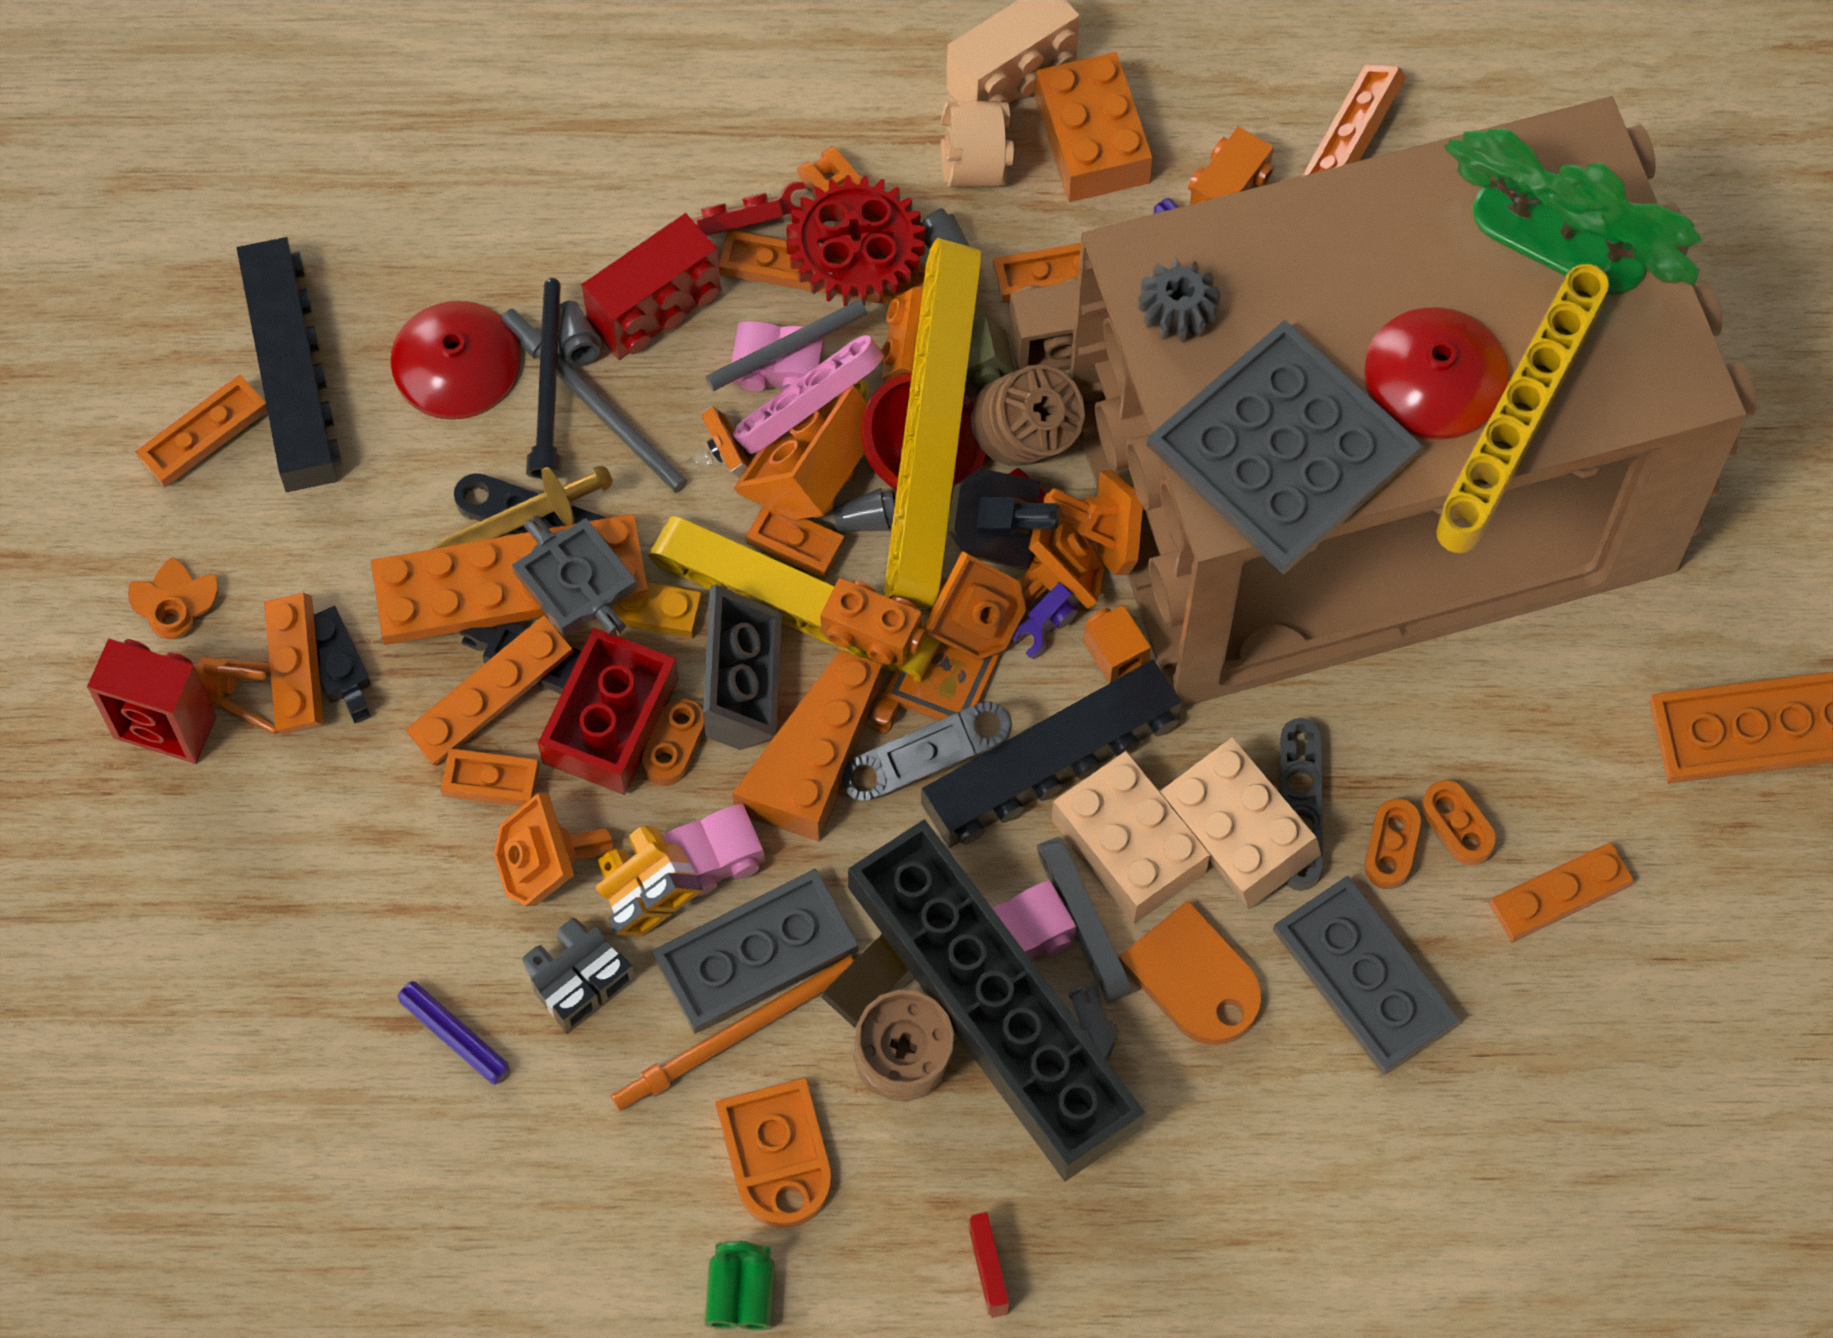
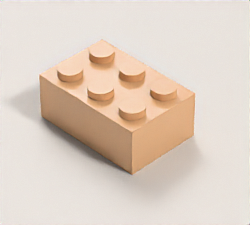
[946,0,1080,104]
[1160,737,1321,910]
[1051,751,1210,924]

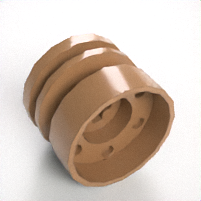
[971,364,1085,466]
[854,989,954,1102]

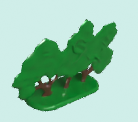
[1444,128,1702,294]

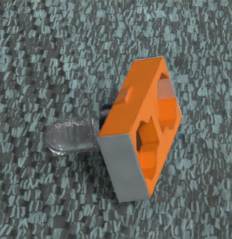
[686,406,751,478]

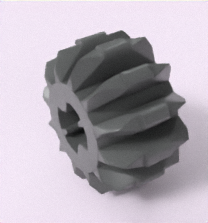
[1138,258,1220,343]

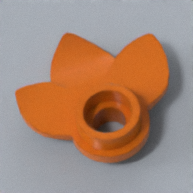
[128,557,218,640]

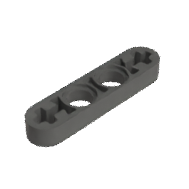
[1279,718,1323,891]
[1037,836,1131,1003]

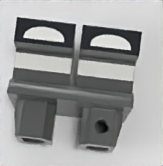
[522,918,635,1034]

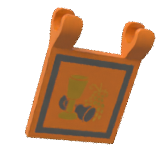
[872,625,999,734]

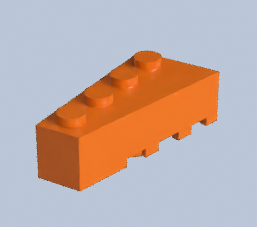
[732,650,882,842]

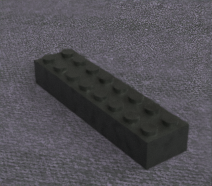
[848,819,1145,1182]

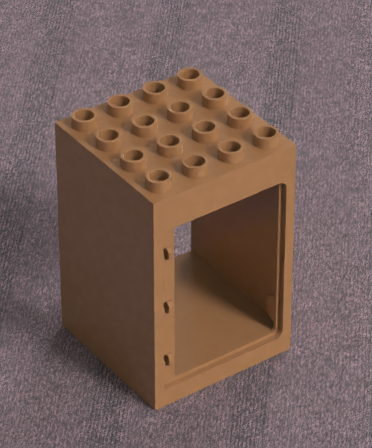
[1070,96,1756,708]

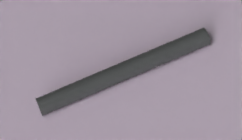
[705,300,867,392]

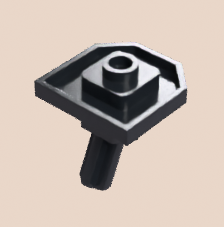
[948,468,1064,569]

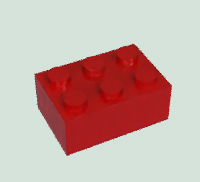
[581,212,721,361]
[537,627,679,795]
[87,638,217,764]

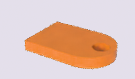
[1119,900,1261,1045]
[715,1078,831,1228]

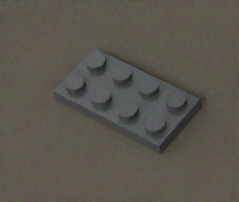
[652,868,859,1034]
[1273,875,1460,1076]

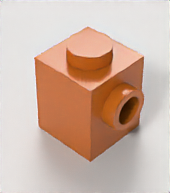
[1083,604,1151,683]

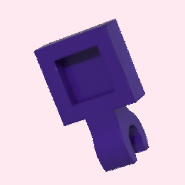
[1011,582,1080,659]

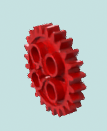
[786,175,925,306]

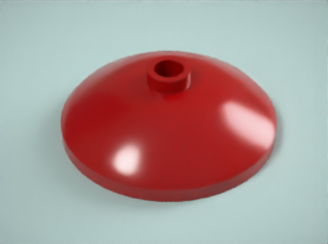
[390,301,521,420]
[1364,307,1509,440]
[860,373,986,496]

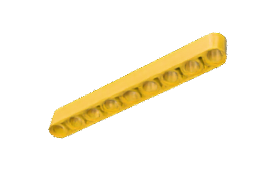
[884,238,981,610]

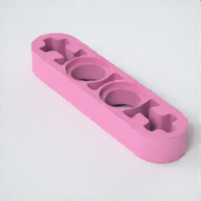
[733,335,883,454]

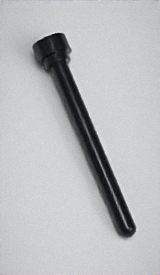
[526,278,562,479]

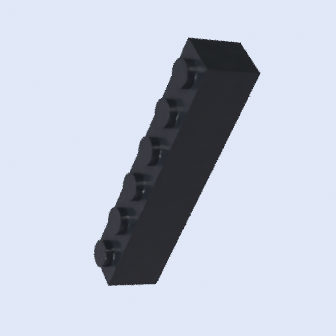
[236,237,342,493]
[921,659,1182,848]

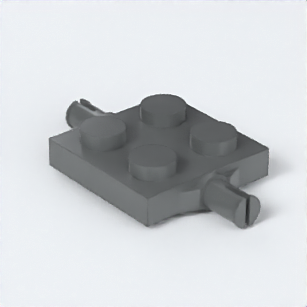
[512,515,638,637]

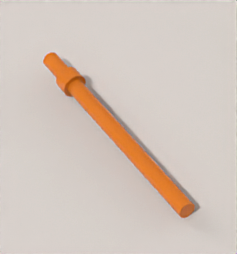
[610,955,854,1111]

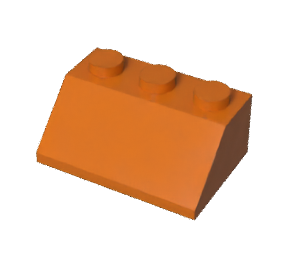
[734,386,867,520]

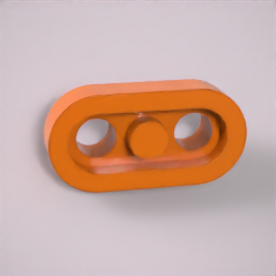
[642,698,705,786]
[1421,780,1496,865]
[1364,799,1421,889]

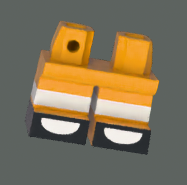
[595,826,703,936]

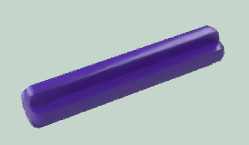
[397,981,510,1085]

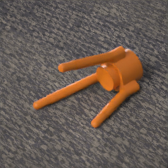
[196,656,277,734]

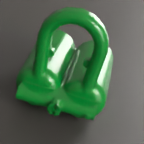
[704,1240,775,1331]

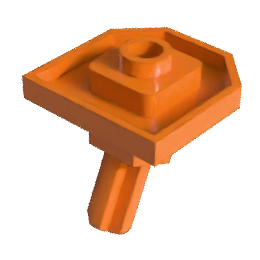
[1043,470,1143,575]
[1018,521,1104,609]
[922,551,1026,661]
[494,793,613,906]

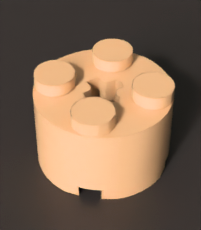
[940,101,1014,187]

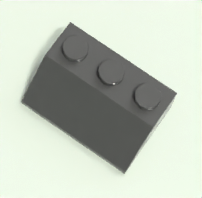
[703,585,782,750]

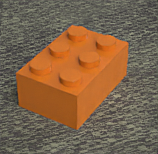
[1034,52,1152,202]

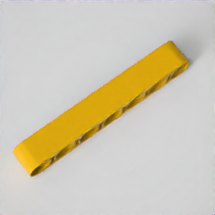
[1436,264,1609,553]
[648,516,941,682]

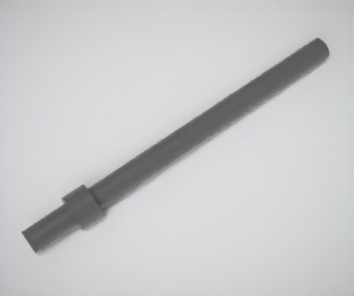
[501,308,687,493]

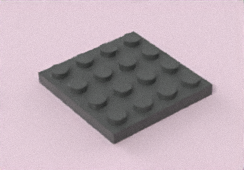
[1146,320,1423,575]

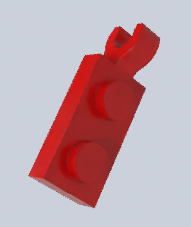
[692,181,805,236]

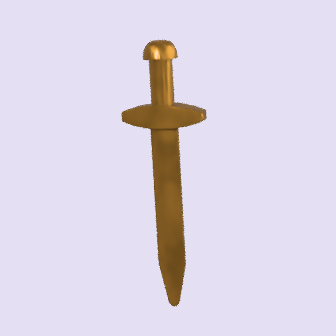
[429,466,613,550]

